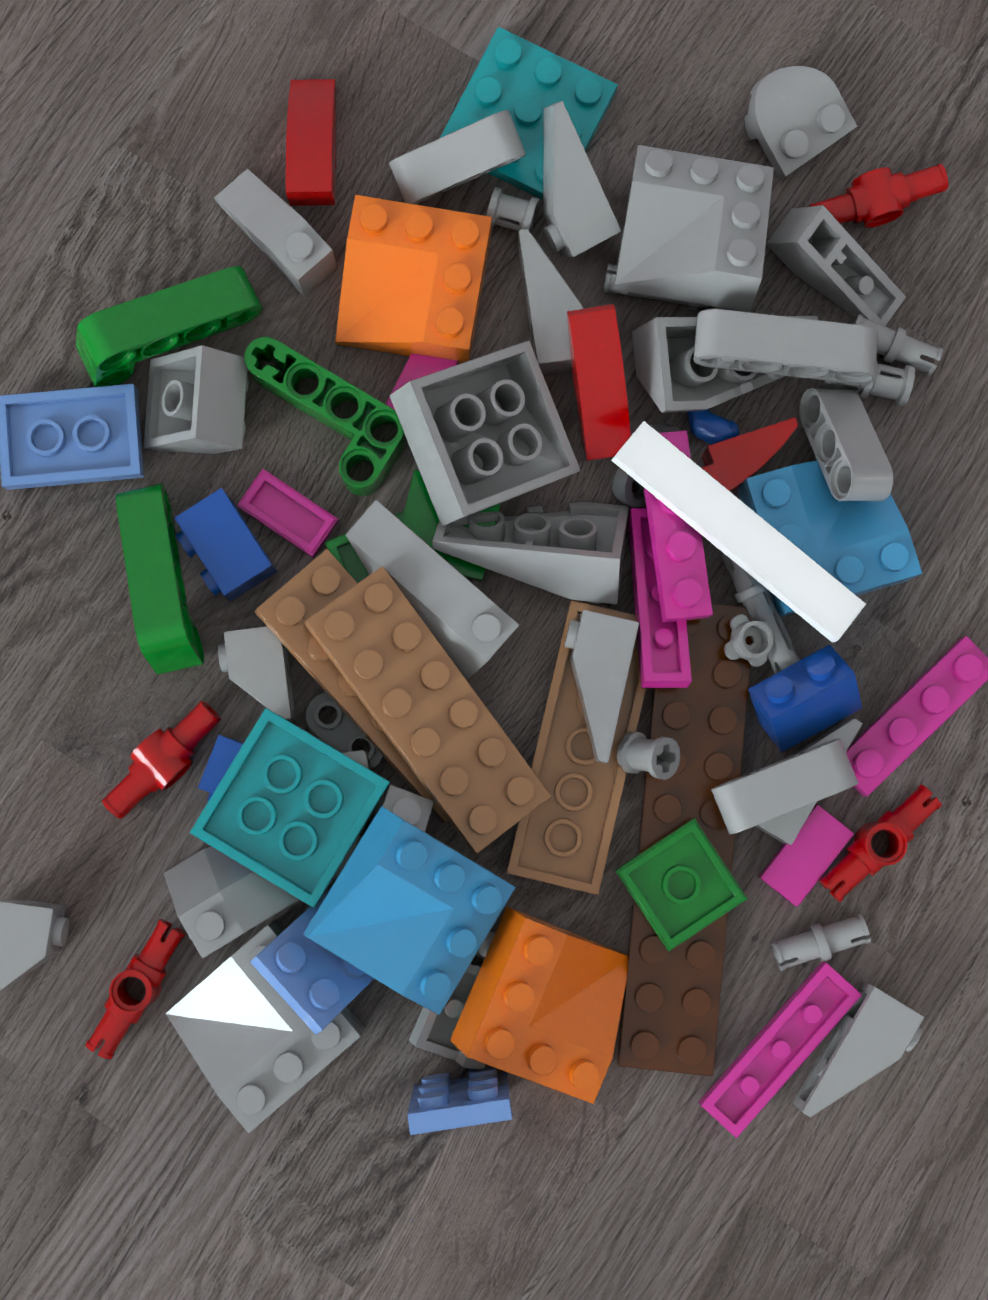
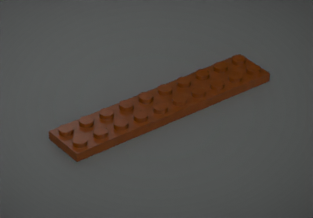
[617,604,752,1076]

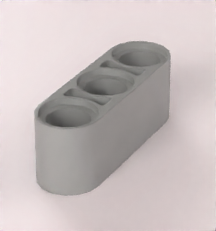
[389,110,526,204]
[799,388,893,501]
[711,738,859,834]

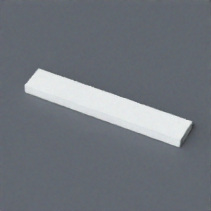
[611,421,866,643]

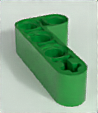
[75,266,263,387]
[244,337,407,496]
[115,483,204,675]

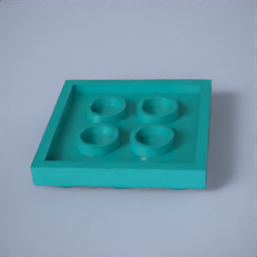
[439,27,618,200]
[189,708,390,908]

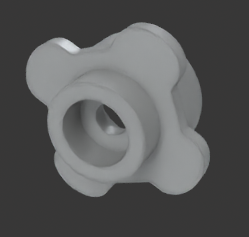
[724,614,773,667]

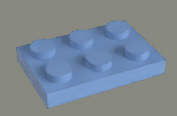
[0,384,144,490]
[250,887,374,1035]
[407,1066,512,1135]

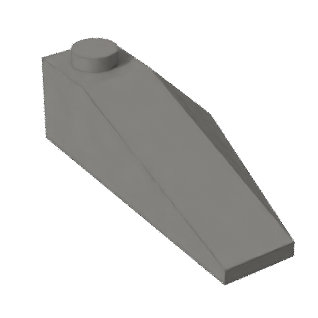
[632,316,818,413]
[346,500,519,680]
[432,502,629,604]
[164,834,362,959]

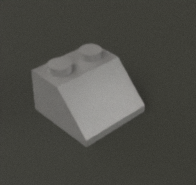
[143,345,249,454]

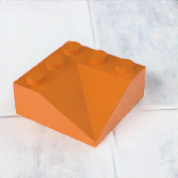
[335,195,492,364]
[450,906,628,1104]

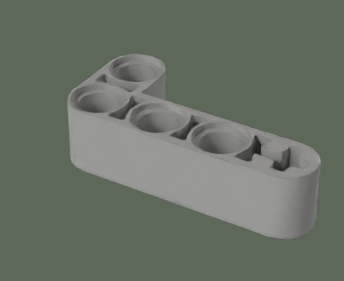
[694,309,878,393]

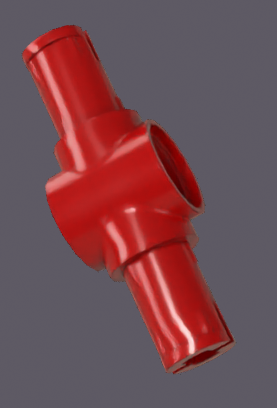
[809,163,949,228]
[102,701,222,819]
[819,784,942,902]
[85,919,186,1060]

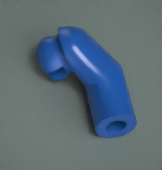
[687,408,739,445]

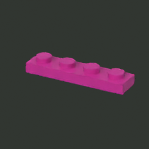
[644,431,713,623]
[628,508,692,688]
[846,636,988,797]
[698,961,862,1138]

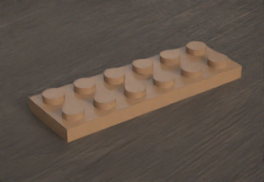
[255,549,448,822]
[304,566,551,854]
[506,600,646,895]

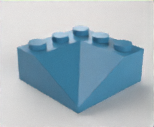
[737,460,923,618]
[304,806,516,1015]

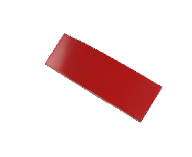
[286,79,337,206]
[567,304,631,461]
[701,417,798,493]

